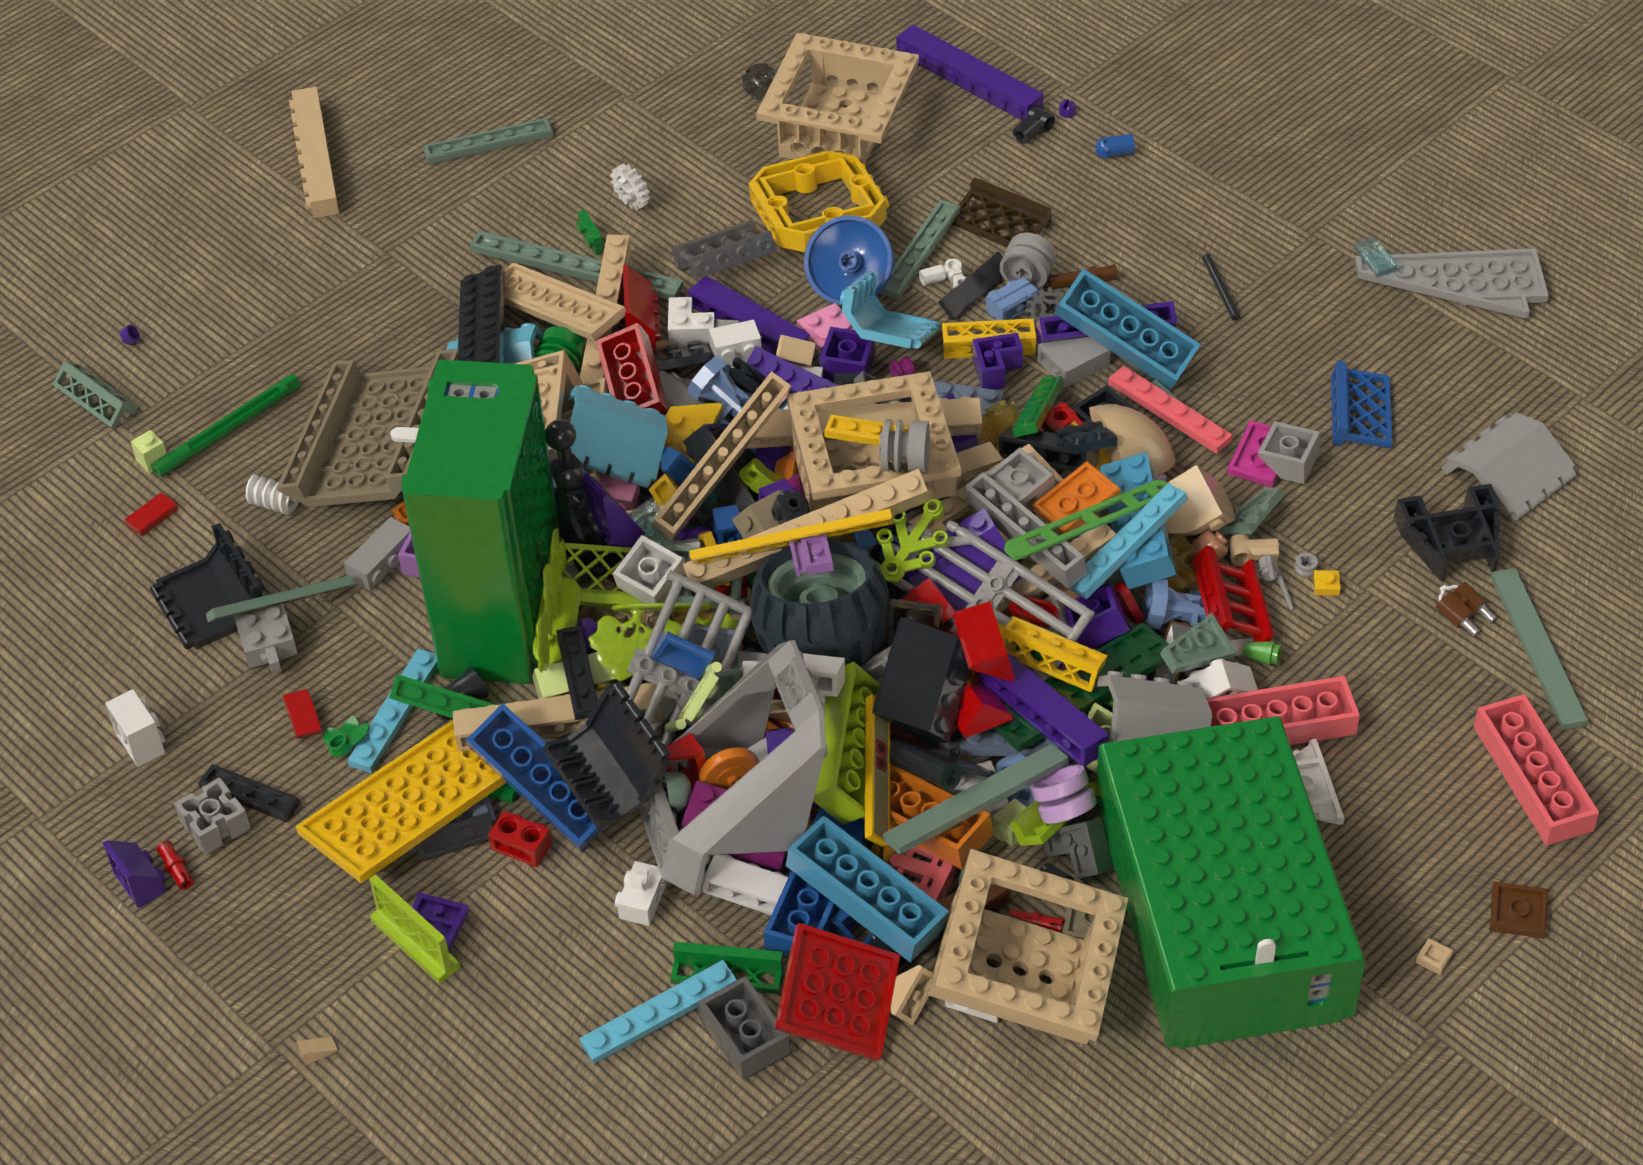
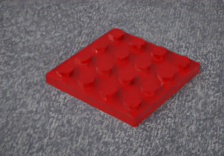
[775,923,900,1061]

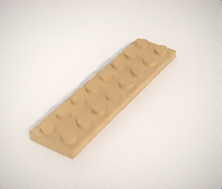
[505,262,626,341]

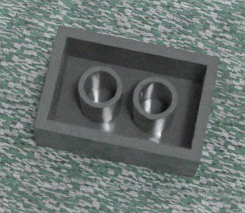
[698,976,790,1080]

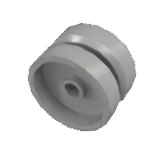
[1000,232,1056,289]

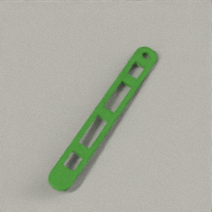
[1004,480,1170,560]

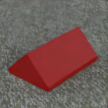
[953,601,1015,682]
[955,674,1013,738]

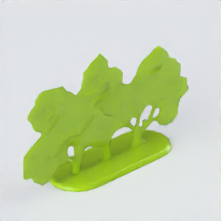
[533,528,581,673]
[588,602,739,681]

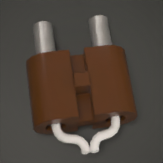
[1436,582,1497,636]

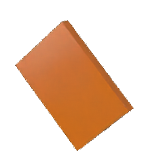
[1032,461,1121,534]

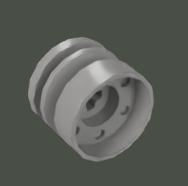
[879,419,930,474]

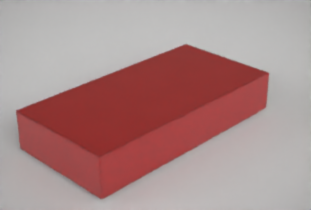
[125,492,178,536]

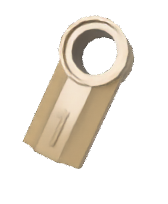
[1228,534,1279,567]

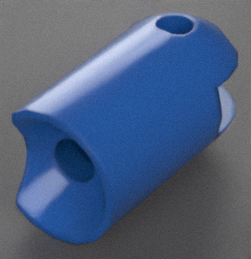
[1096,134,1135,158]

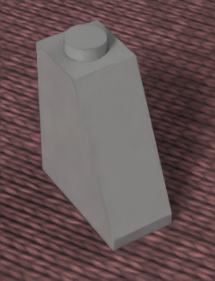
[1038,337,1111,388]

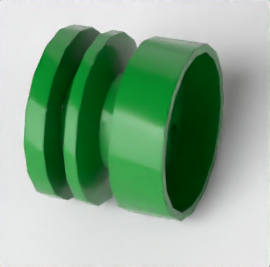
[534,326,586,373]

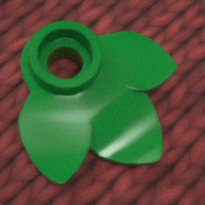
[323,716,370,757]

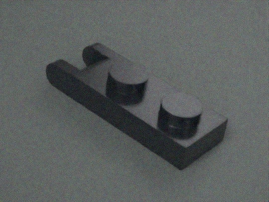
[729,357,784,408]

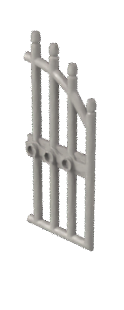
[874,520,1095,681]
[626,570,751,768]

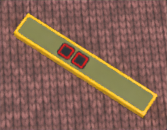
[865,695,890,847]

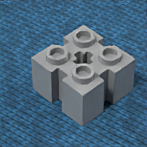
[174,777,251,855]

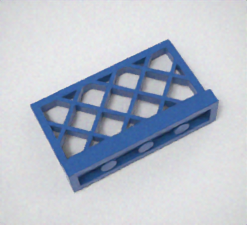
[1331,361,1392,448]

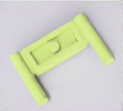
[665,662,722,733]

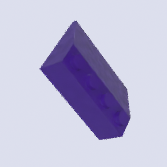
[582,467,646,548]
[905,508,1022,629]

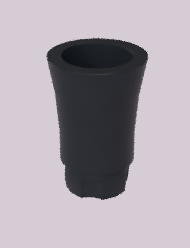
[435,667,489,720]

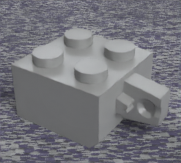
[234,603,298,673]

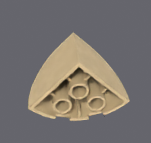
[1089,404,1176,477]
[1159,465,1235,536]

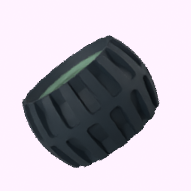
[751,538,890,666]

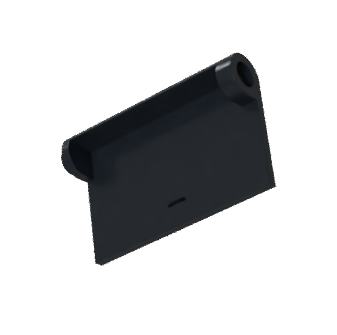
[890,733,996,790]

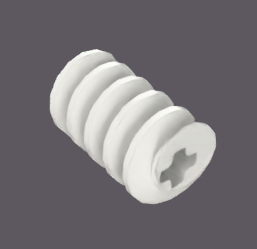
[246,474,299,515]

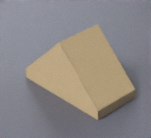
[776,335,816,366]
[891,965,933,1026]

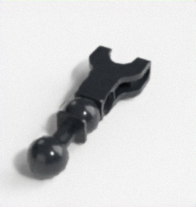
[545,419,602,555]

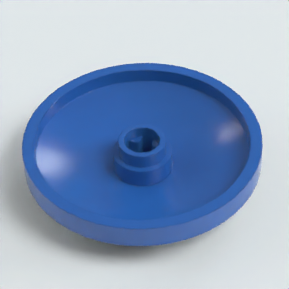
[804,215,894,306]

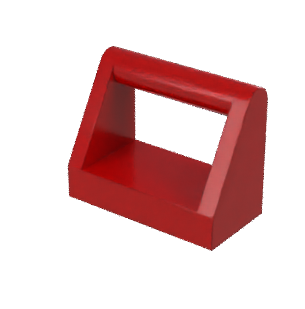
[662,733,706,790]

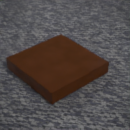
[1489,881,1548,939]

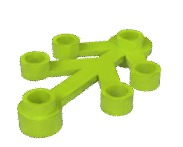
[877,498,949,582]

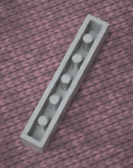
[965,472,1087,589]

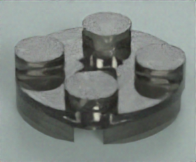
[742,63,779,100]

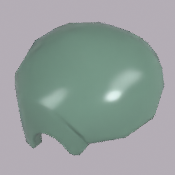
[663,771,692,812]

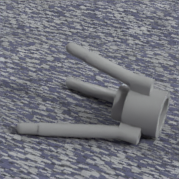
[1256,555,1294,610]

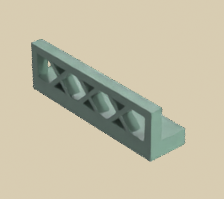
[52,360,138,429]

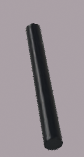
[1202,253,1240,321]

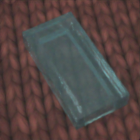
[1355,237,1398,277]

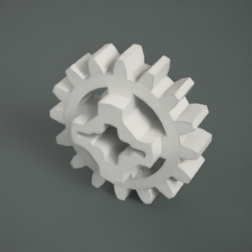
[610,163,650,210]

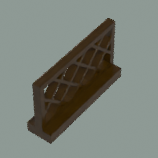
[951,177,1052,247]

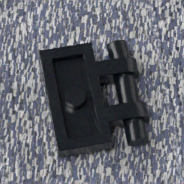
[1055,420,1118,454]

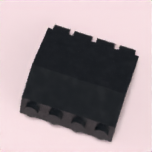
[149,523,265,650]
[543,682,671,828]

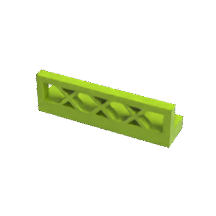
[1009,782,1096,846]

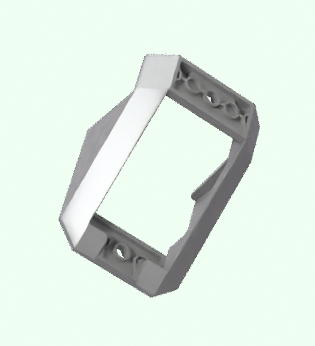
[638,640,828,895]

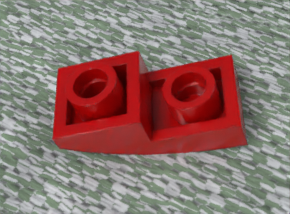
[282,689,321,739]

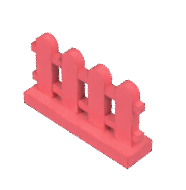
[890,846,959,902]

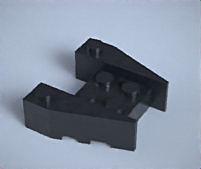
[1394,484,1500,581]

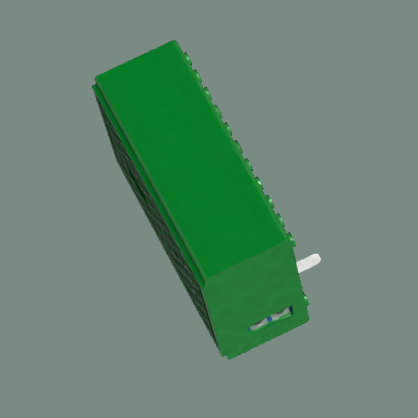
[390,360,561,684]
[1095,716,1365,1049]

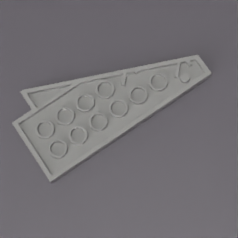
[1355,248,1549,318]

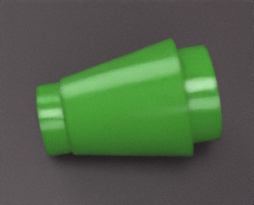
[1243,641,1282,666]

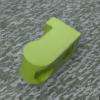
[739,458,785,495]

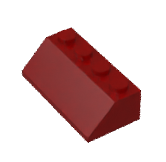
[623,265,660,350]

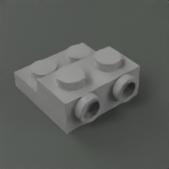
[987,448,1055,505]

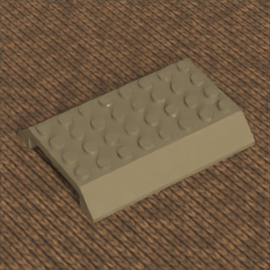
[277,349,460,507]

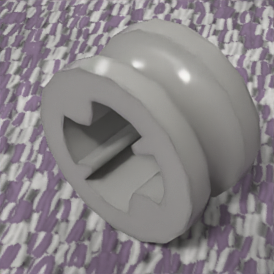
[1295,553,1318,577]

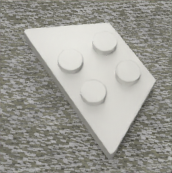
[1293,739,1344,825]

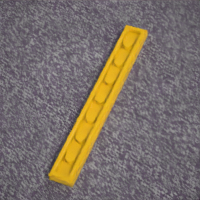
[689,509,895,565]

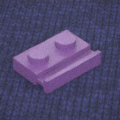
[789,534,834,577]

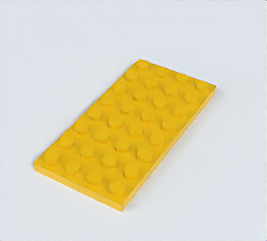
[296,720,506,884]

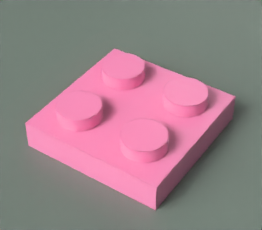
[797,303,855,354]

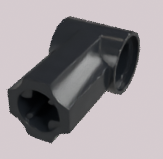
[1013,106,1055,144]

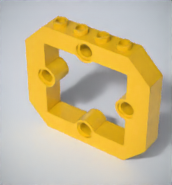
[749,150,889,252]

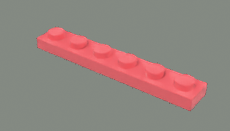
[1108,366,1232,454]

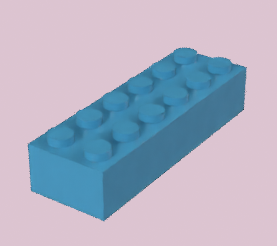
[1054,268,1201,389]
[1100,452,1177,589]
[786,815,949,963]

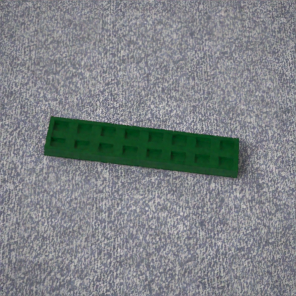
[992,623,1169,752]

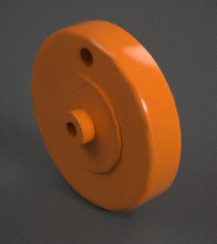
[699,748,759,790]

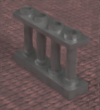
[671,219,776,280]

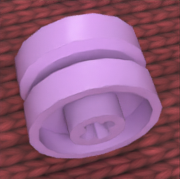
[1030,765,1097,824]

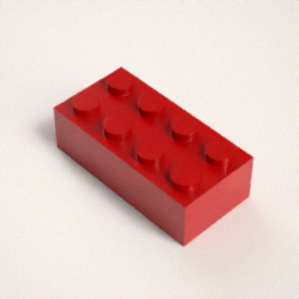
[596,323,669,415]

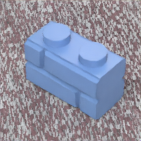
[986,277,1038,320]

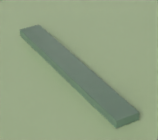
[1491,568,1588,730]
[883,744,1068,855]

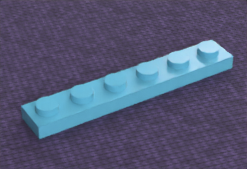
[1069,483,1188,599]
[348,648,438,774]
[579,960,737,1064]

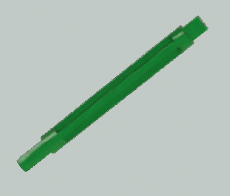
[151,374,301,477]

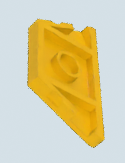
[664,403,723,465]

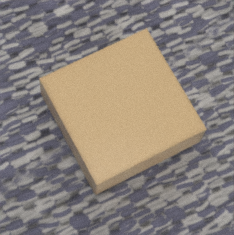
[1415,938,1453,975]

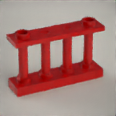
[1192,545,1274,642]

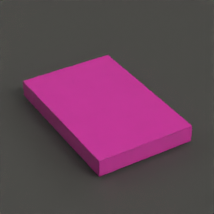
[1227,420,1278,487]

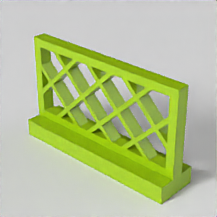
[549,542,644,608]
[369,874,460,984]

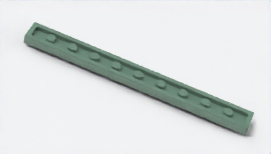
[470,231,684,300]

